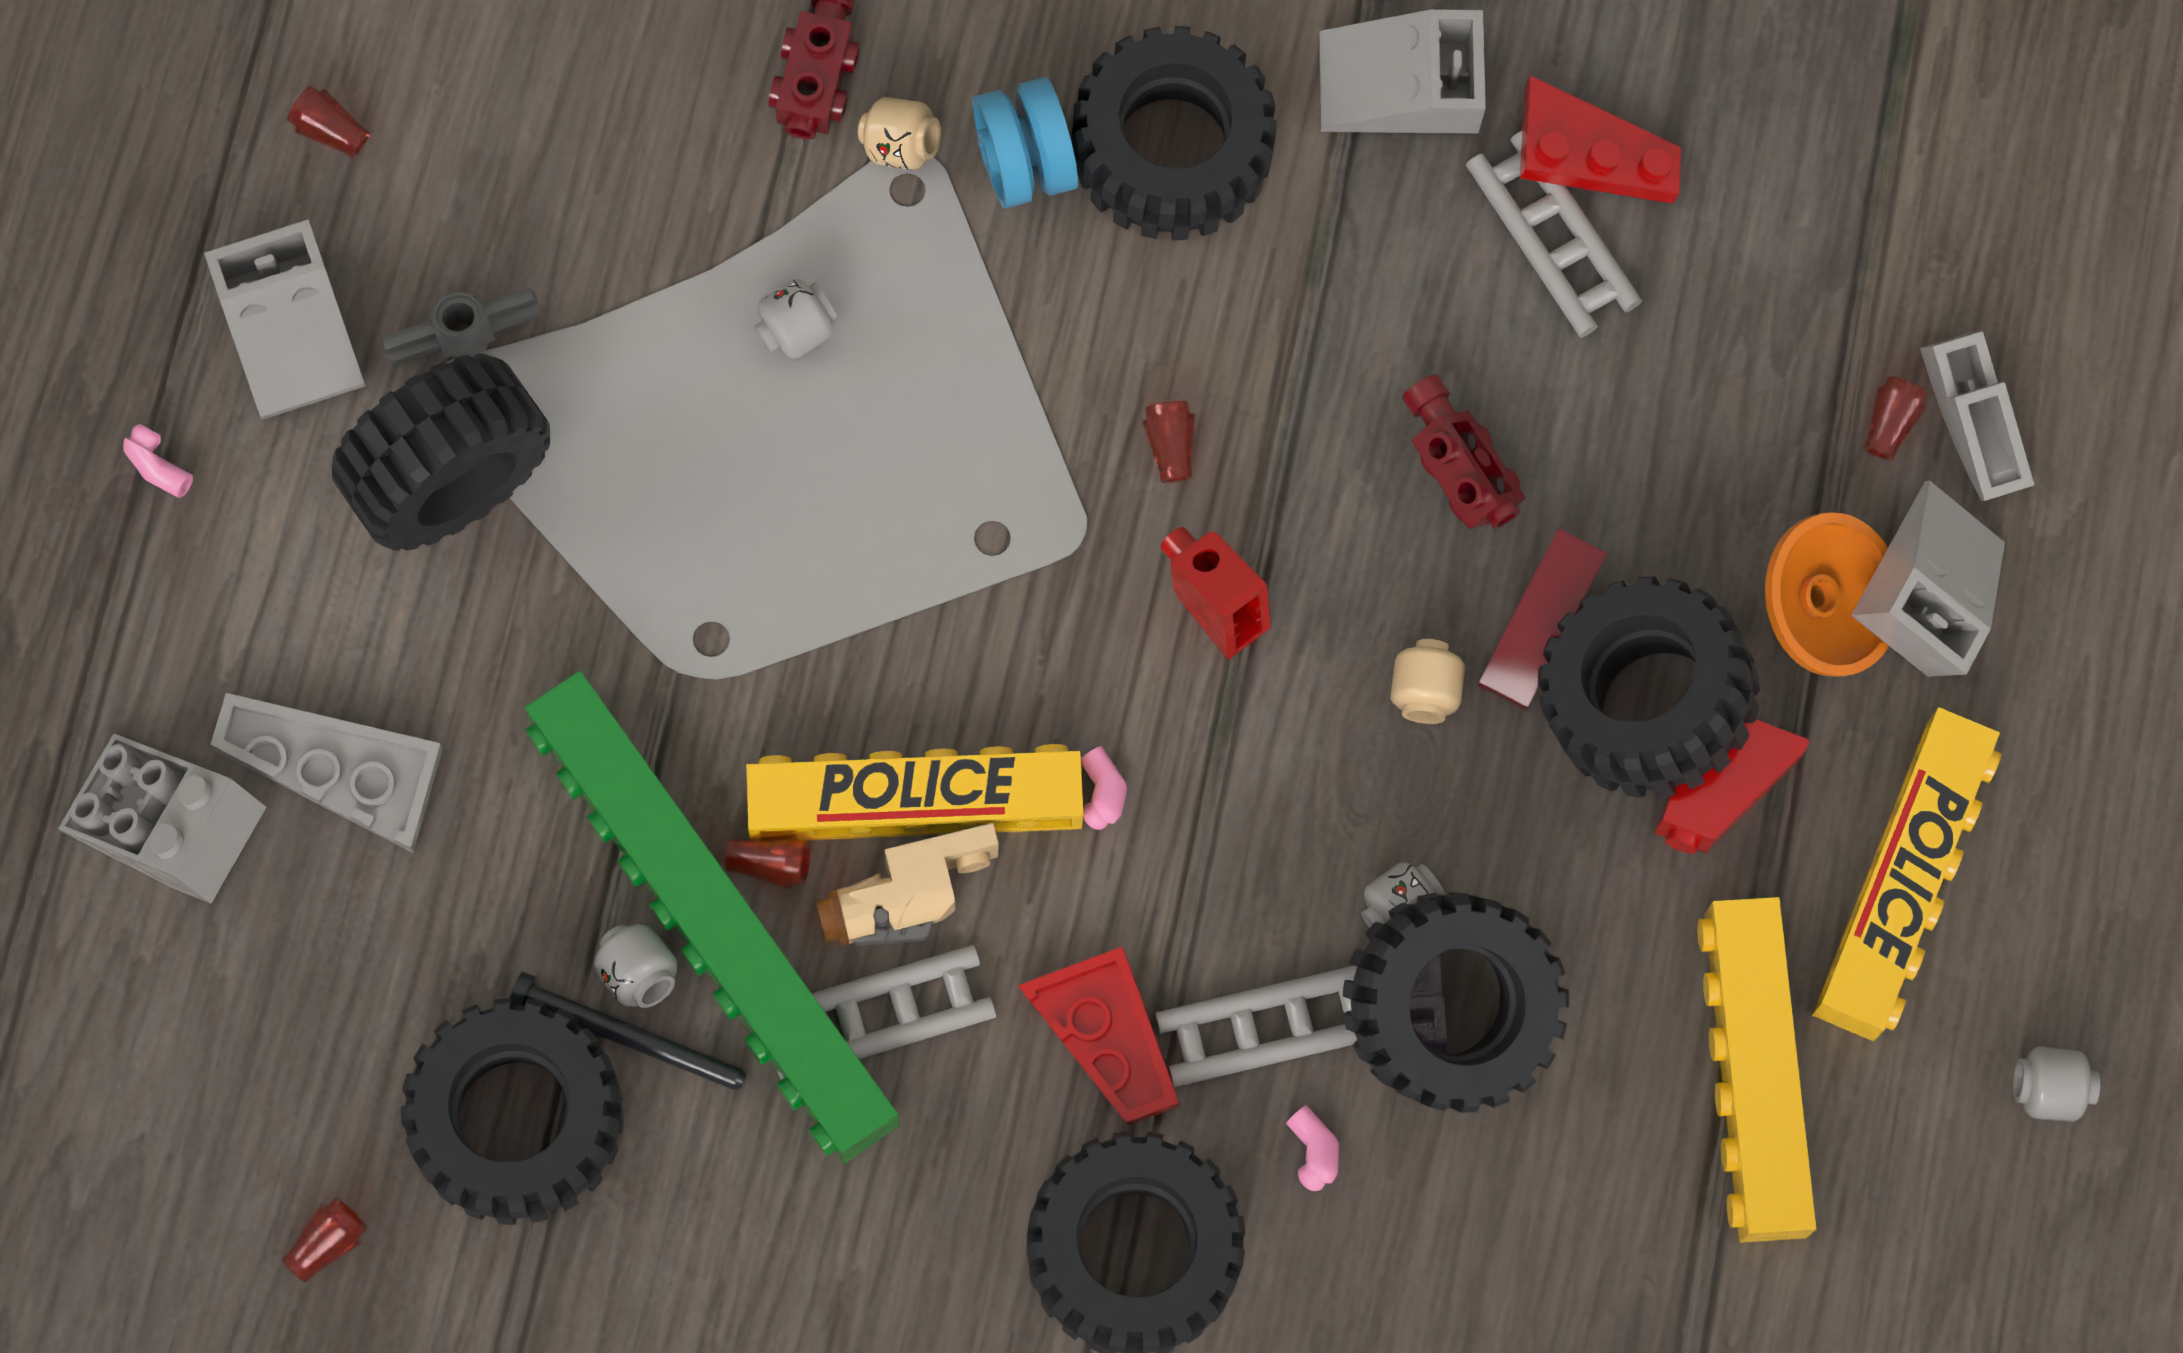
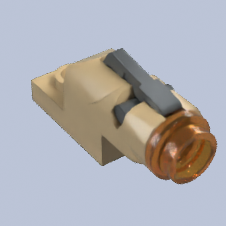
[816,823,999,946]

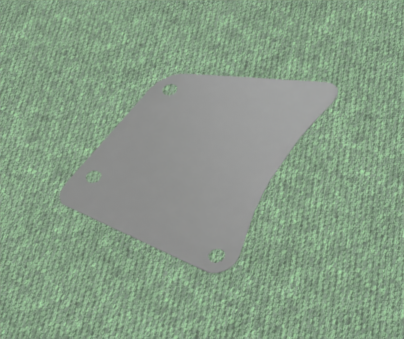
[446,157,1088,680]

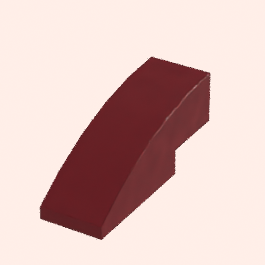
[1478,528,1607,710]

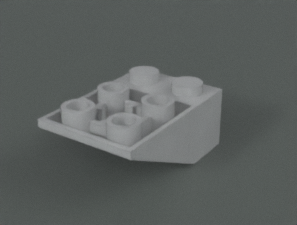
[1319,9,1486,134]
[204,219,365,420]
[1851,481,2005,677]
[58,734,267,904]

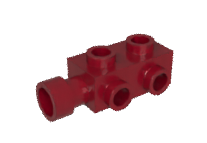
[769,0,860,140]
[1402,374,1526,529]

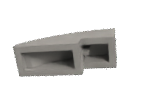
[1920,331,2034,501]

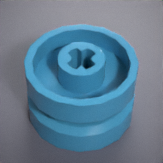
[972,76,1078,209]

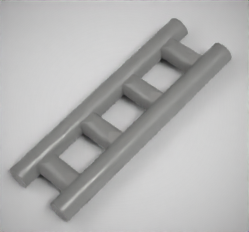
[1466,131,1642,338]
[778,944,996,1080]
[1154,966,1357,1087]

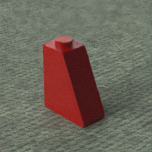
[1655,720,1810,854]

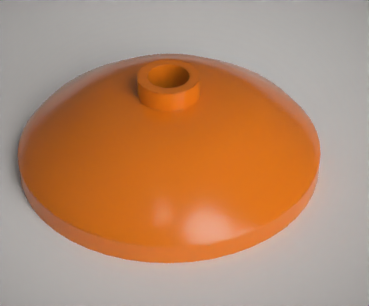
[1765,512,1889,677]

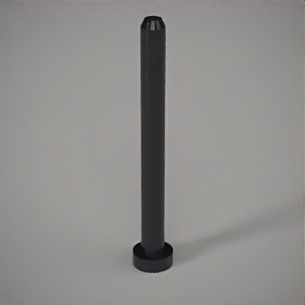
[510,971,747,1090]

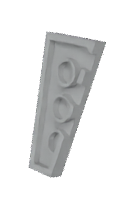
[210,693,443,853]

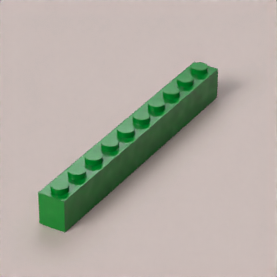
[524,671,900,1164]

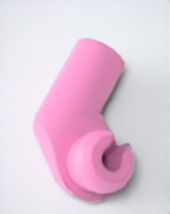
[123,424,193,498]
[1081,746,1127,830]
[1286,1105,1339,1191]

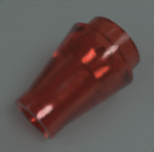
[287,85,370,159]
[1863,376,1927,461]
[1142,401,1195,483]
[725,834,811,889]
[282,1197,368,1283]

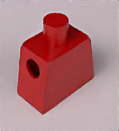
[1160,527,1271,660]

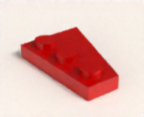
[1520,75,1681,204]
[1018,947,1181,1126]

